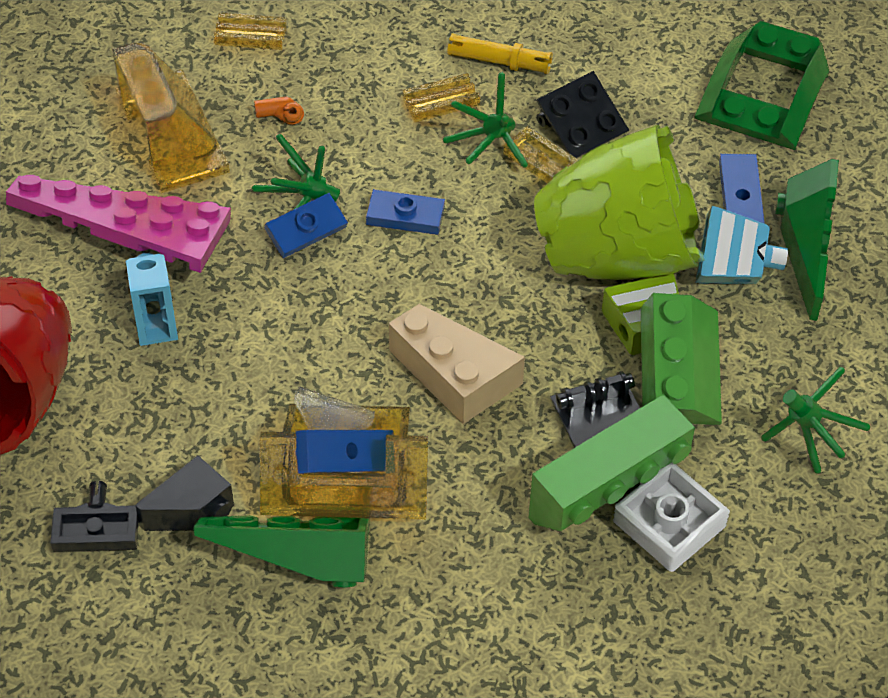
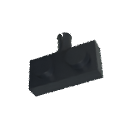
[50,481,139,552]

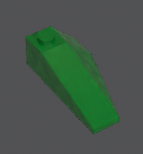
[775,159,839,321]
[194,512,370,588]

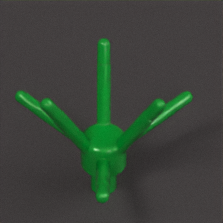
[443,72,528,168]
[252,134,340,209]
[761,367,871,474]

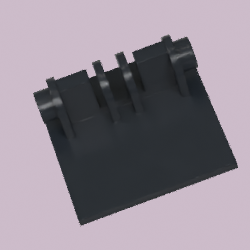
[536,71,629,160]
[550,371,640,448]

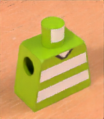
[601,274,679,355]

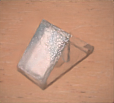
[293,386,375,430]

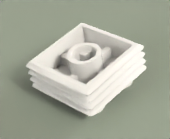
[613,463,730,572]

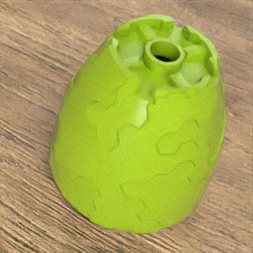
[534,124,705,280]

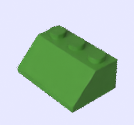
[640,293,722,425]

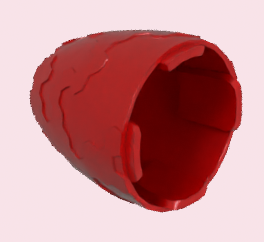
[0,276,72,455]

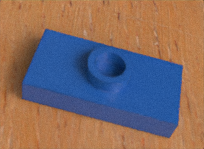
[366,189,445,235]
[264,193,348,258]

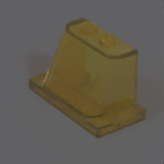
[112,43,230,193]
[260,404,428,520]

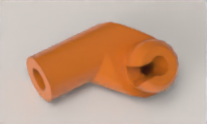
[254,96,304,125]

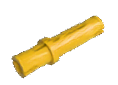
[447,33,553,74]

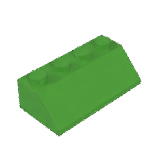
[528,394,695,531]

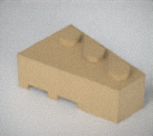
[389,304,525,424]

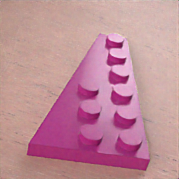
[6,175,231,273]

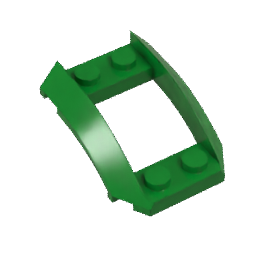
[695,21,829,150]

